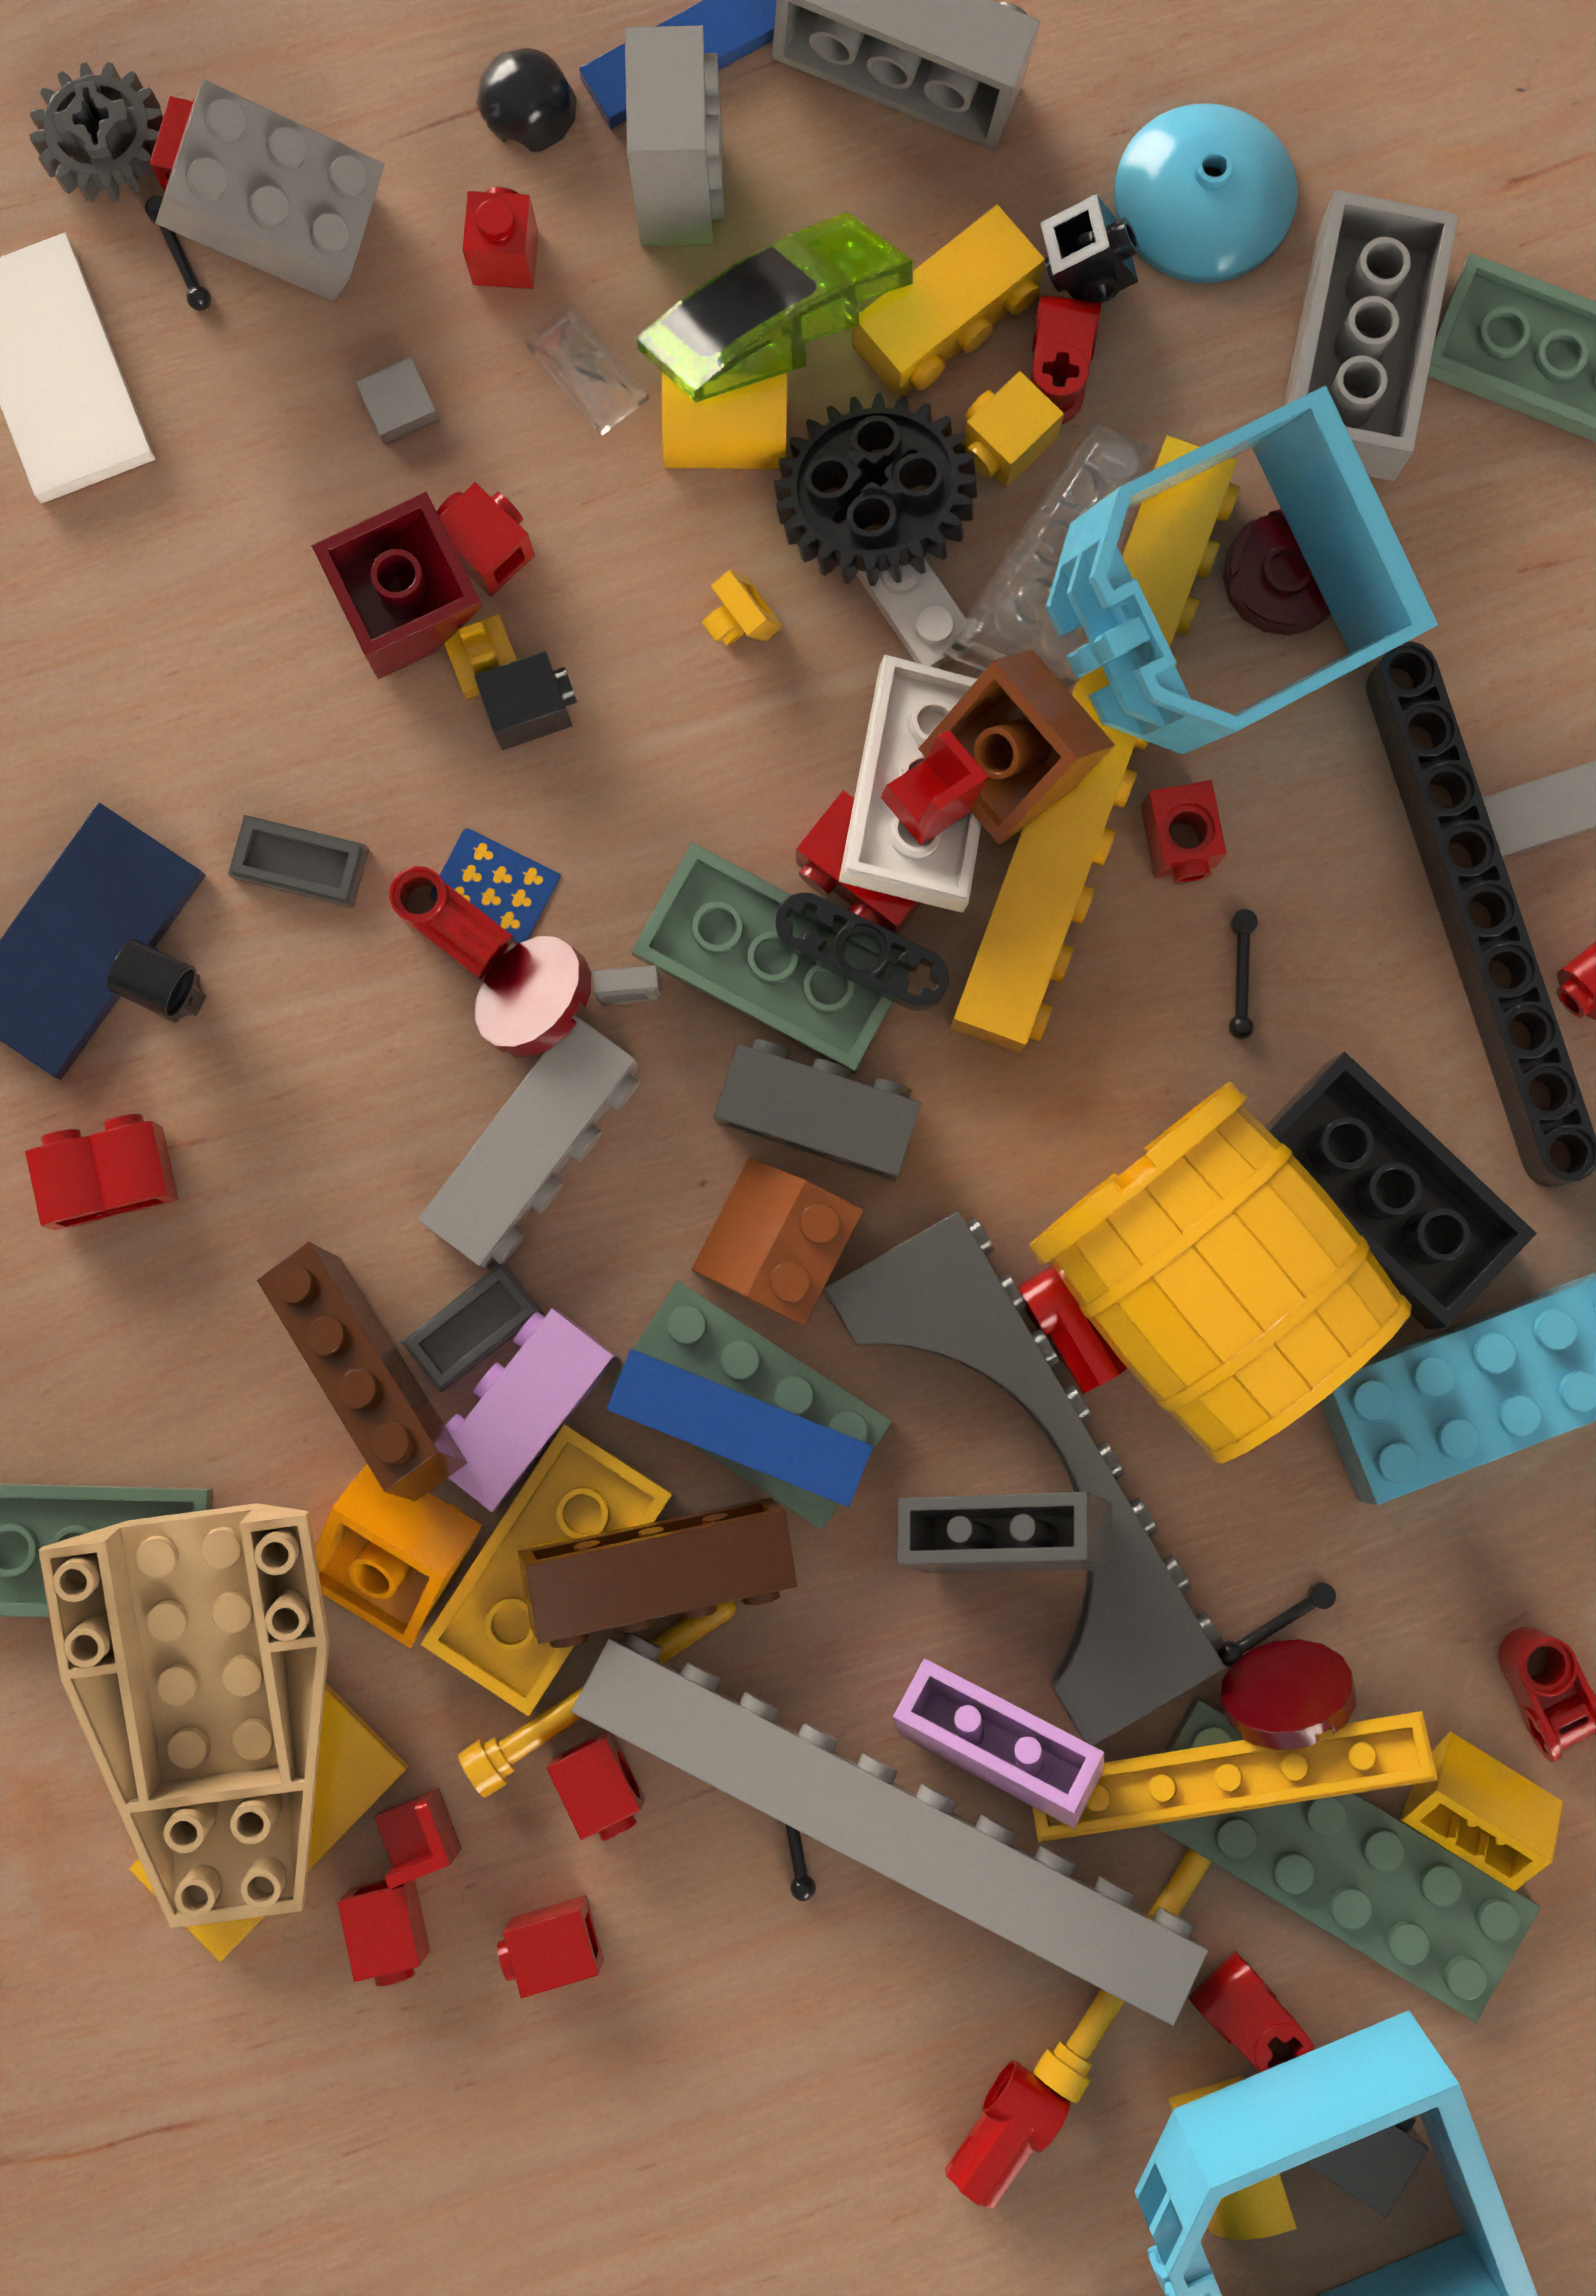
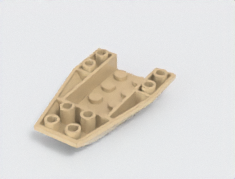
[38,1503,329,1929]

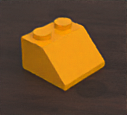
[315,1464,482,1649]

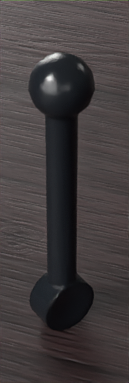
[145,196,211,311]
[1229,909,1258,1039]
[1218,1582,1336,1667]
[785,1824,816,1901]

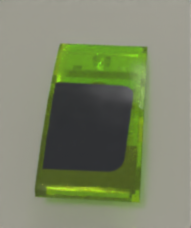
[636,212,913,402]

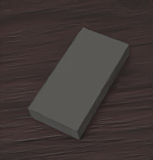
[228,815,369,908]
[401,1263,543,1392]

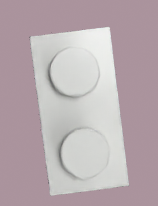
[857,558,977,668]

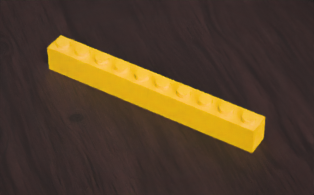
[950,435,1241,1054]

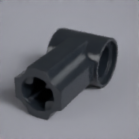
[107,939,206,1023]

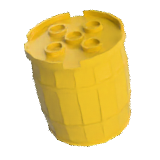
[1028,1082,1412,1464]

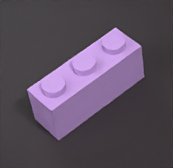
[445,1308,618,1512]
[893,1658,1104,1829]

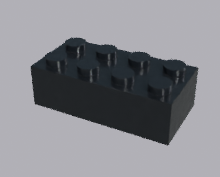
[1265,1051,1537,1329]

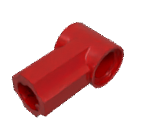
[389,866,514,980]
[1017,1266,1128,1394]
[945,2060,1070,2210]

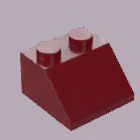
[311,491,483,680]

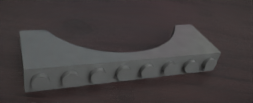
[824,1211,1225,1746]

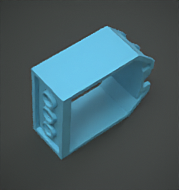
[1045,385,1438,755]
[1134,2010,1538,2296]

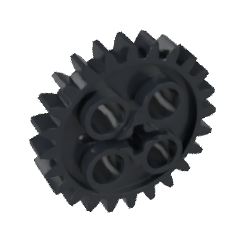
[774,393,978,586]

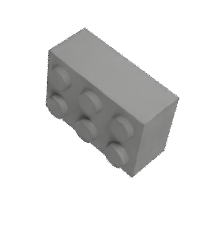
[625,25,725,247]
[155,79,385,302]

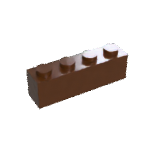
[257,1241,468,1501]
[518,1497,798,1648]

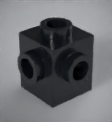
[1040,193,1140,303]

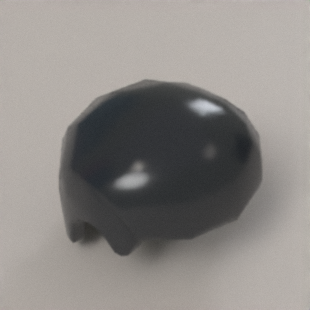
[476,48,577,152]

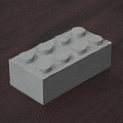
[772,0,1041,151]
[1283,190,1459,481]

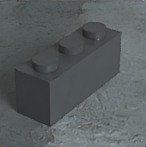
[714,1039,922,1181]
[897,1492,1113,1573]

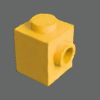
[964,371,1064,488]

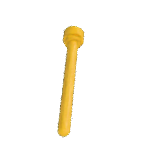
[458,1601,736,1798]
[1033,1848,1212,2104]

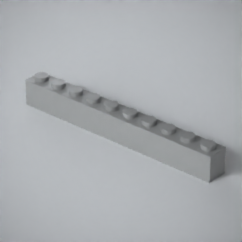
[571,1633,1208,2026]

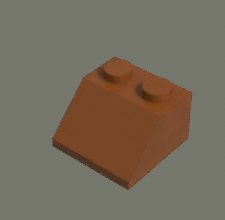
[918,650,1115,844]
[691,1157,864,1328]

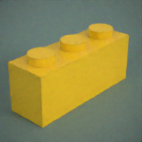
[852,204,1045,399]

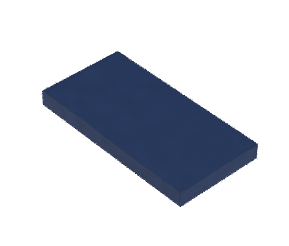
[0,802,206,1080]

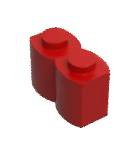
[25,1114,179,1230]

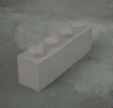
[417,1014,640,1269]

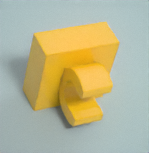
[702,570,784,646]
[444,614,517,699]

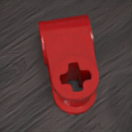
[1031,294,1102,424]
[1498,1627,1596,1762]
[1188,1951,1314,2072]

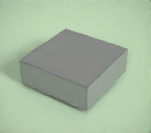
[355,357,439,444]
[592,965,662,1005]

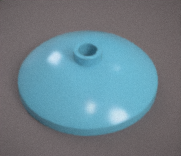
[1114,104,1298,283]

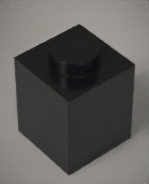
[474,650,577,751]

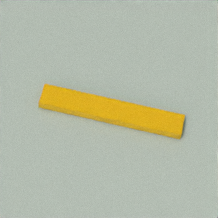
[1032,1711,1438,1842]

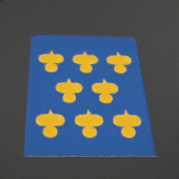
[430,829,561,943]

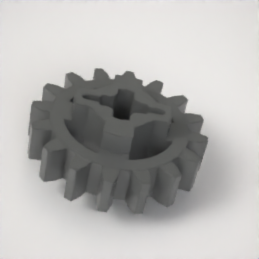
[30,62,164,202]

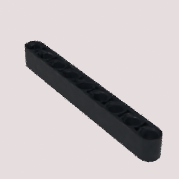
[1366,641,1596,1187]

